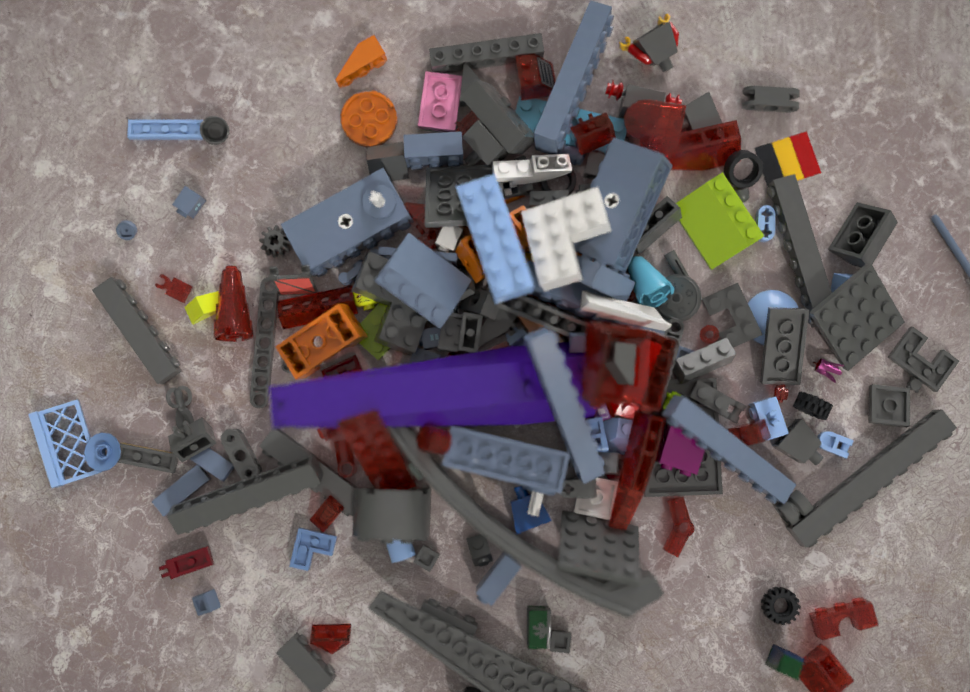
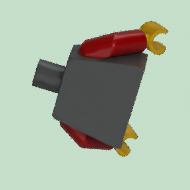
[619,14,679,72]

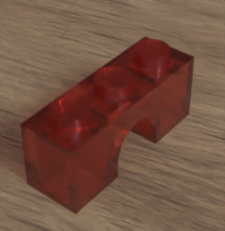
[809,597,879,640]

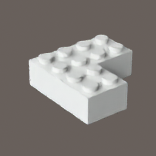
[521,187,611,291]

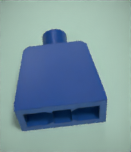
[510,485,552,534]

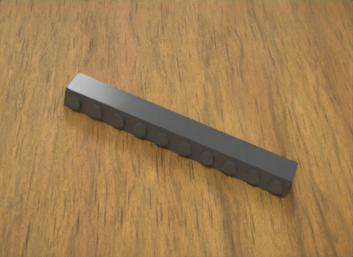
[786,409,957,548]

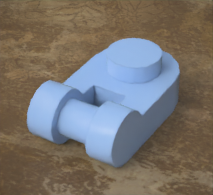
[817,431,854,459]

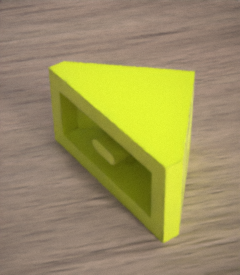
[184,291,227,325]

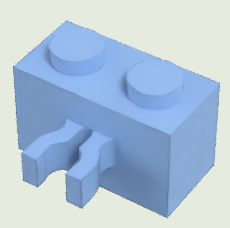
[749,397,789,441]

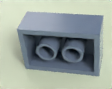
[403,132,464,170]
[577,254,636,301]

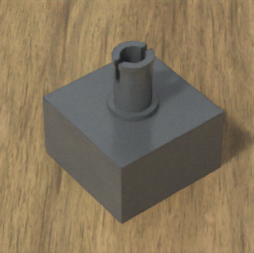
[462,120,510,166]

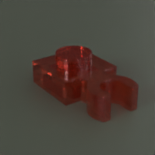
[155,274,193,303]

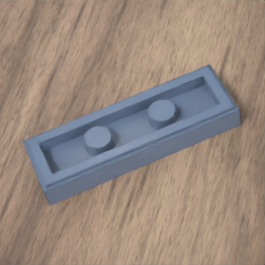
[152,464,211,517]

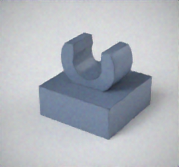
[506,327,527,347]

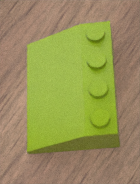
[676,172,764,270]

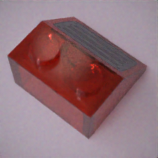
[515,53,556,101]

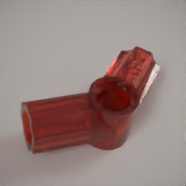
[662,497,694,557]

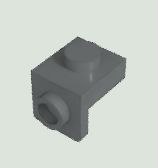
[466,534,493,567]

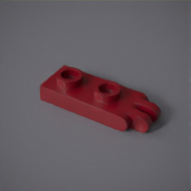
[158,546,214,580]

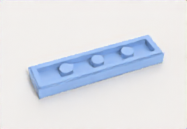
[127,119,203,140]

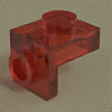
[455,110,480,136]

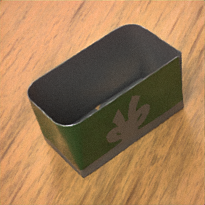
[527,606,551,649]

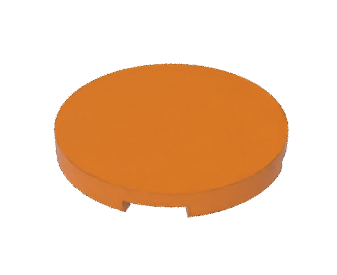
[341,91,397,147]

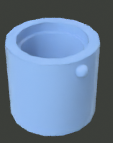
[386,540,416,563]

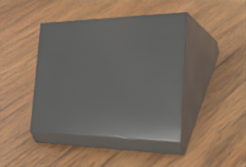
[366,142,409,181]

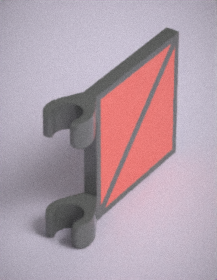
[269,265,318,296]

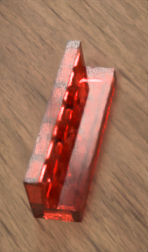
[278,285,358,330]

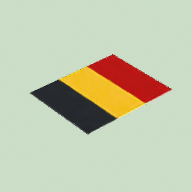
[754,131,822,186]

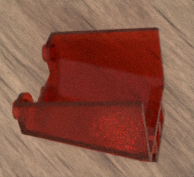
[581,320,676,413]

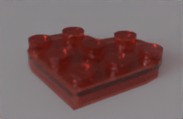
[624,99,686,159]

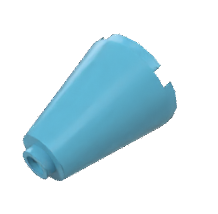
[627,256,674,308]

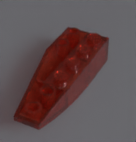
[637,120,741,171]
[608,411,667,530]

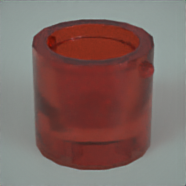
[416,425,452,455]

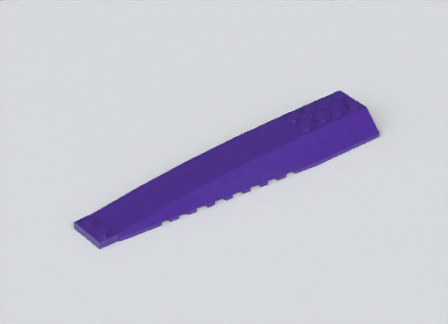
[269,342,598,429]

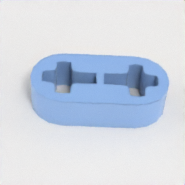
[756,205,776,242]

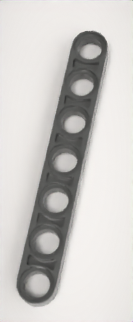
[250,277,279,408]

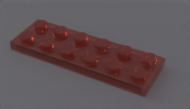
[338,409,416,490]

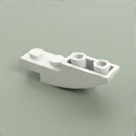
[492,154,572,185]

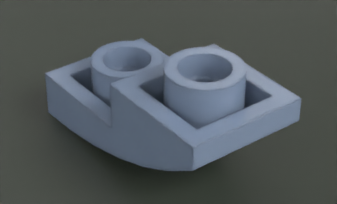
[190,448,234,482]

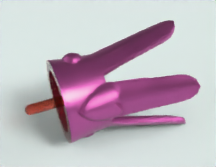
[813,358,844,383]

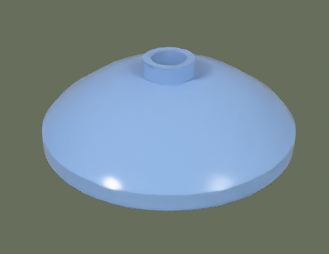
[748,290,799,345]

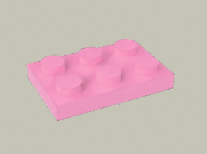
[418,71,462,132]

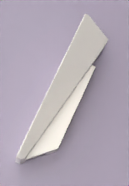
[581,290,672,331]

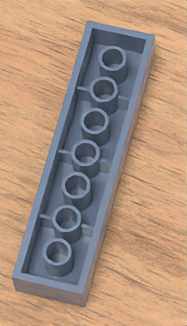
[534,0,614,155]

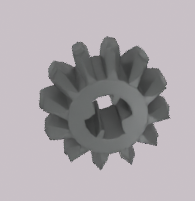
[259,225,291,258]

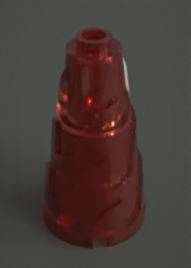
[213,265,253,342]

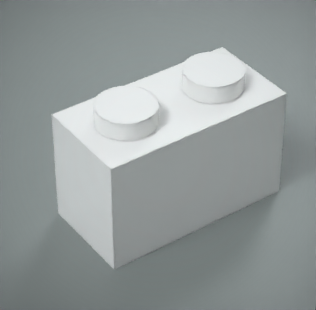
[435,226,464,253]

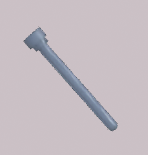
[931,215,970,278]

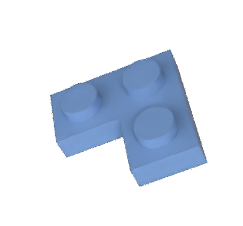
[289,527,338,571]

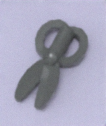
[166,385,194,429]

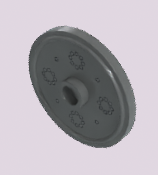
[656,274,702,322]

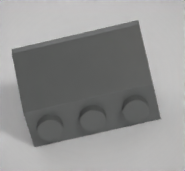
[828,202,898,268]

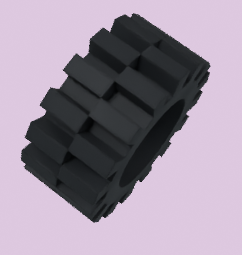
[793,391,833,420]
[761,587,801,625]

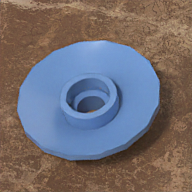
[84,432,121,472]

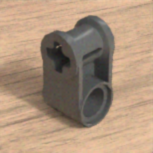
[561,478,597,498]

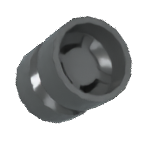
[775,490,814,526]

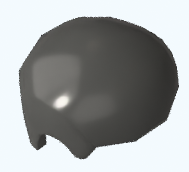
[200,116,229,145]

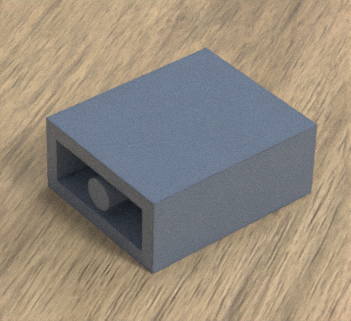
[476,551,521,606]

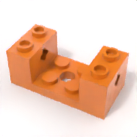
[455,205,531,283]
[275,304,368,380]

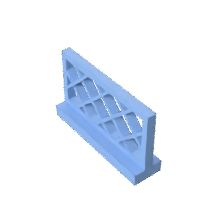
[28,399,101,488]

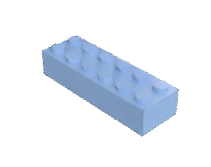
[456,174,534,304]

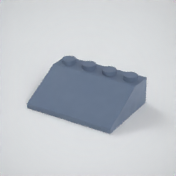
[374,233,471,328]

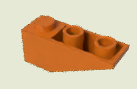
[335,35,387,88]

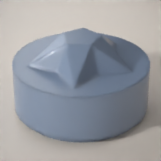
[116,220,137,240]

